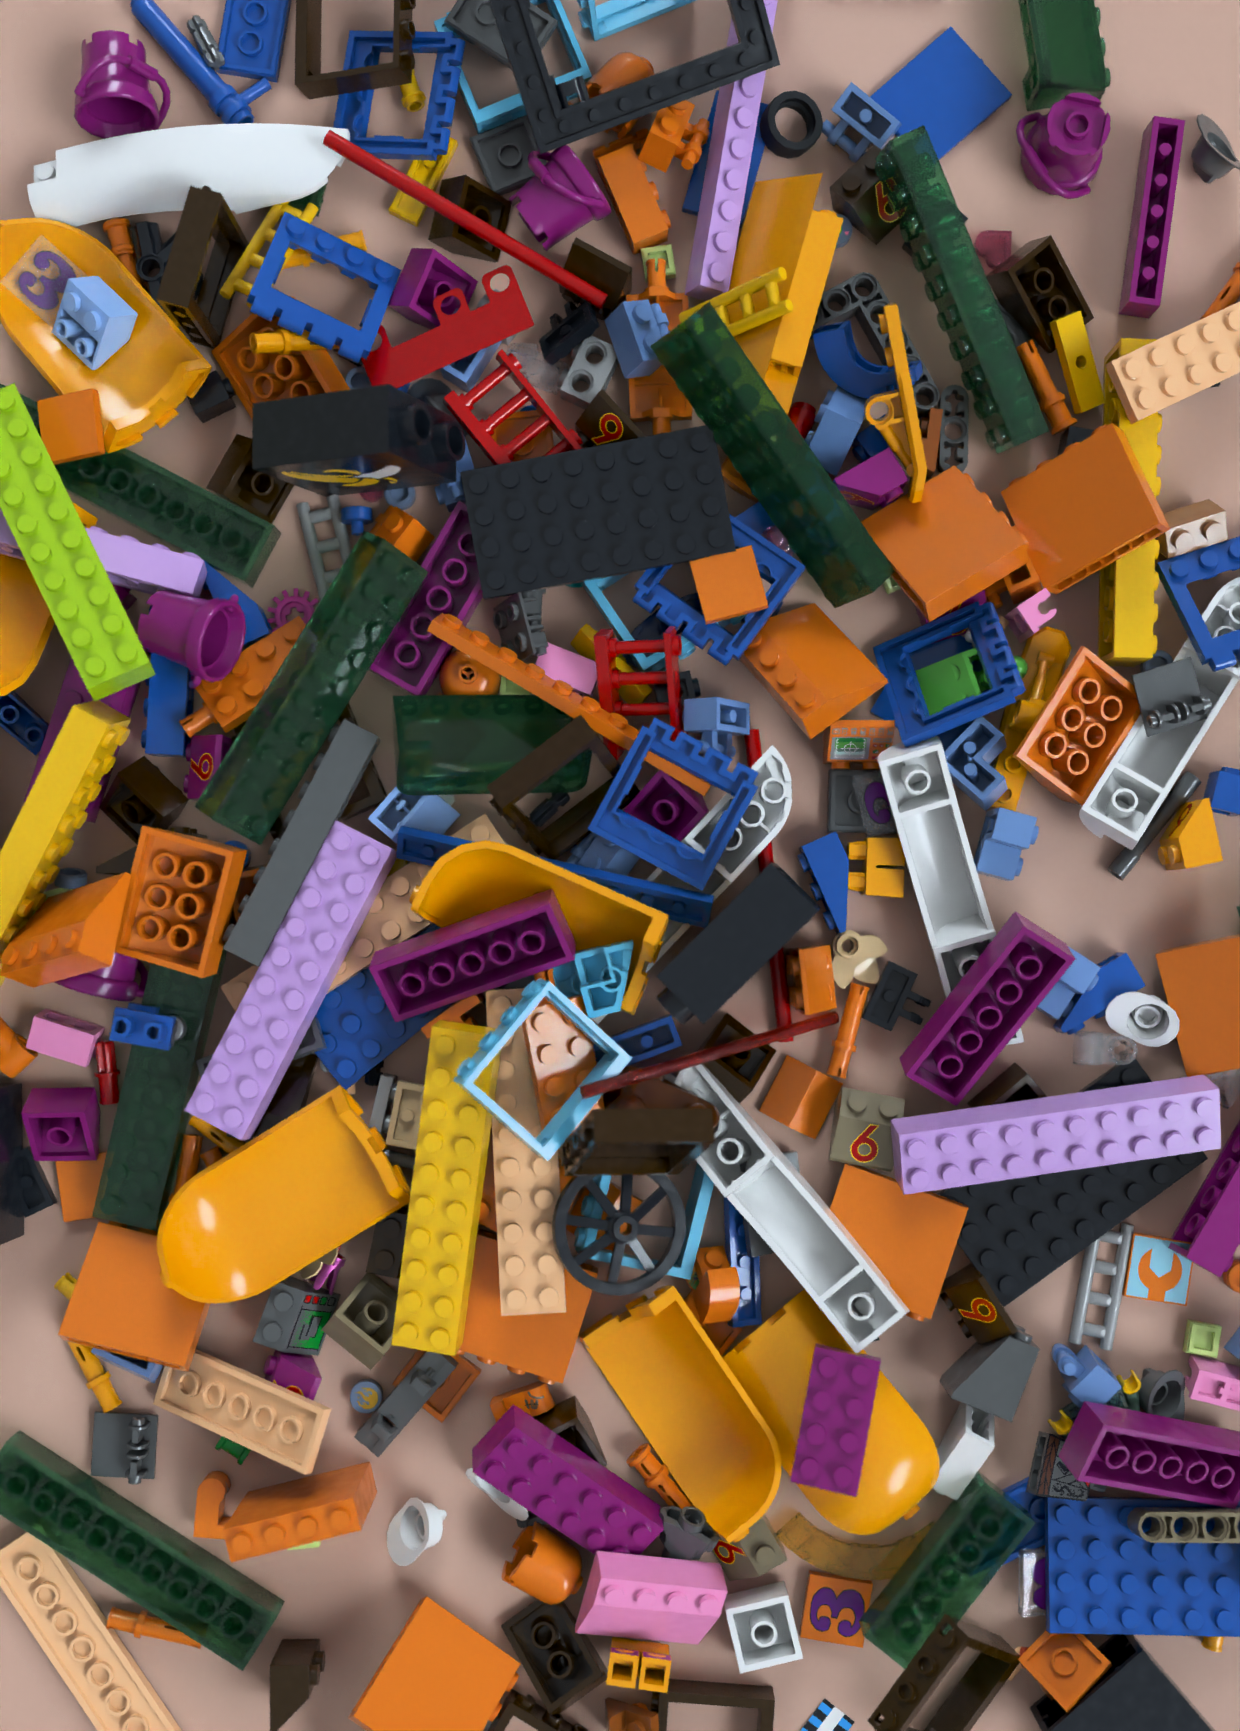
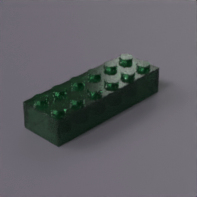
[859,1471,1035,1669]

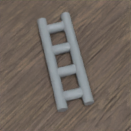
[296,495,368,626]
[1068,1223,1134,1351]

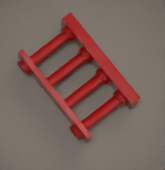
[443,349,583,465]
[593,626,689,760]

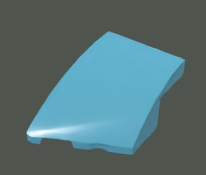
[553,939,634,1019]

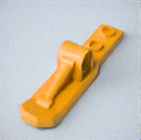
[864,303,927,503]
[990,626,1072,811]

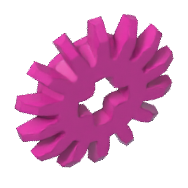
[267,588,323,635]

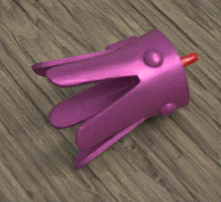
[303,1246,346,1296]

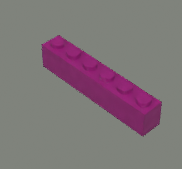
[1118,116,1185,318]

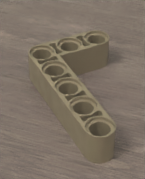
[1127,1507,1240,1543]

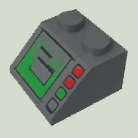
[253,1276,341,1356]

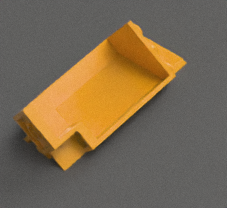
[695,173,844,431]

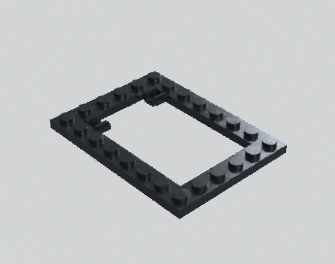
[489,0,780,154]

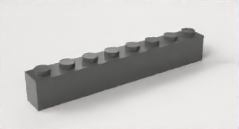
[222,719,380,967]

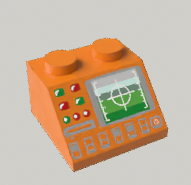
[823,720,895,770]

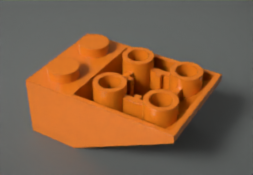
[785,944,837,1015]

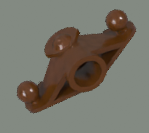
[602,1066,720,1129]

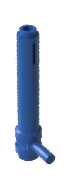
[130,0,271,124]

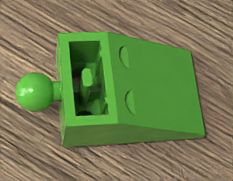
[915,648,1028,715]

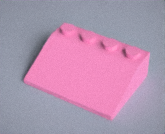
[575,1551,728,1645]

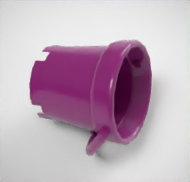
[74,30,171,139]
[1016,93,1110,199]
[508,145,612,251]
[138,590,246,689]
[55,952,149,1002]

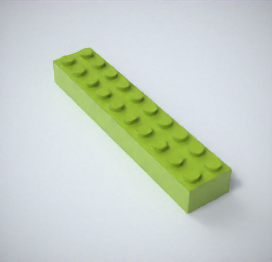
[0,383,156,702]

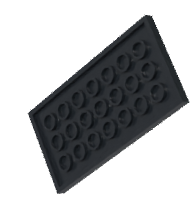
[460,424,736,600]
[938,1055,1208,1307]

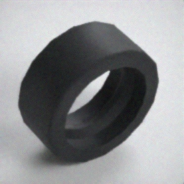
[759,91,823,159]

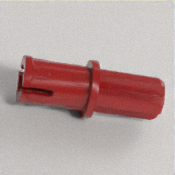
[94,1040,121,1105]

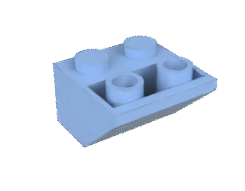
[52,276,138,370]
[368,771,461,844]

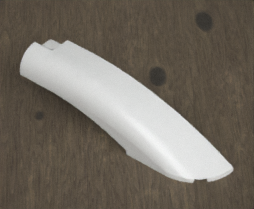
[27,123,350,227]
[1079,577,1240,851]
[675,1055,910,1354]

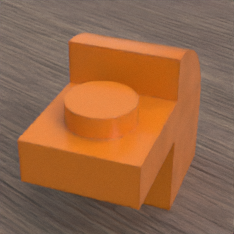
[693,1246,740,1324]

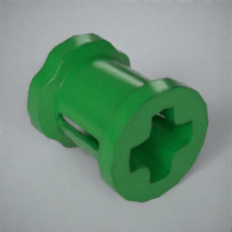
[215,1436,251,1465]

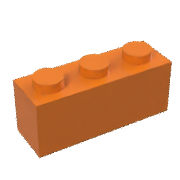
[597,144,671,255]

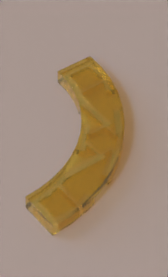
[776,1512,956,1580]

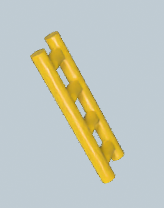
[219,201,319,309]
[679,267,793,356]

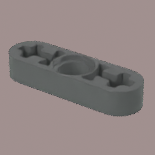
[937,385,969,473]

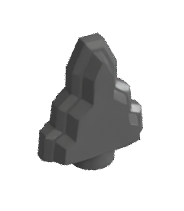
[659,1505,720,1560]

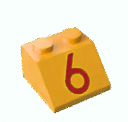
[1158,798,1223,871]

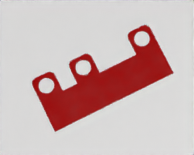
[361,265,534,388]

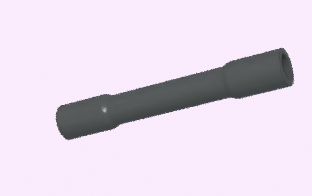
[1108,772,1201,880]

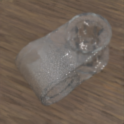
[1073,1031,1138,1065]

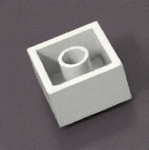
[724,1581,803,1674]

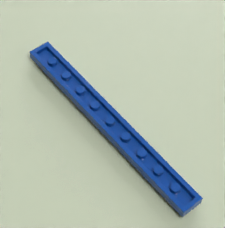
[396,826,714,928]

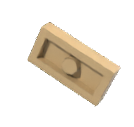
[385,1080,424,1150]

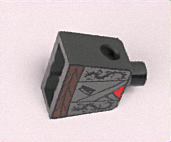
[1026,1431,1107,1501]

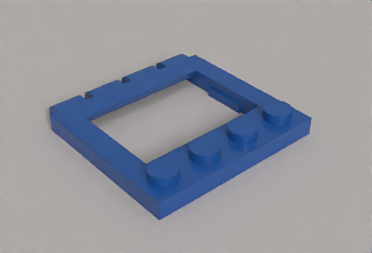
[333,31,466,161]
[246,212,401,364]
[632,514,806,666]
[1155,536,1240,672]
[872,601,1026,748]
[588,717,759,891]

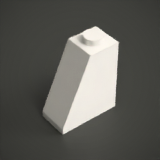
[932,1402,995,1501]

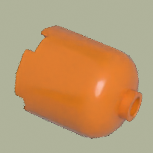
[585,52,654,138]
[502,1521,583,1605]

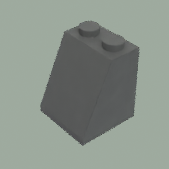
[940,1324,1040,1422]

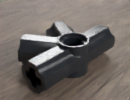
[130,221,204,320]

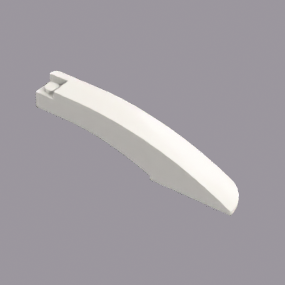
[877,736,1024,1045]
[592,745,792,1024]

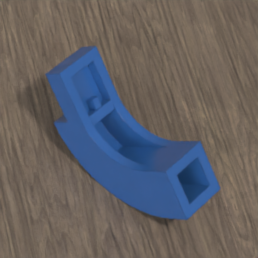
[812,321,923,399]

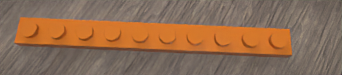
[427,613,712,796]

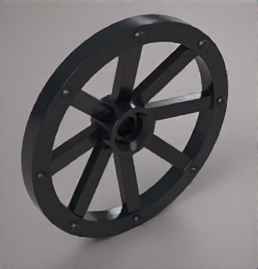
[552,1175,686,1296]

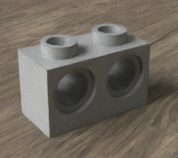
[557,335,619,409]

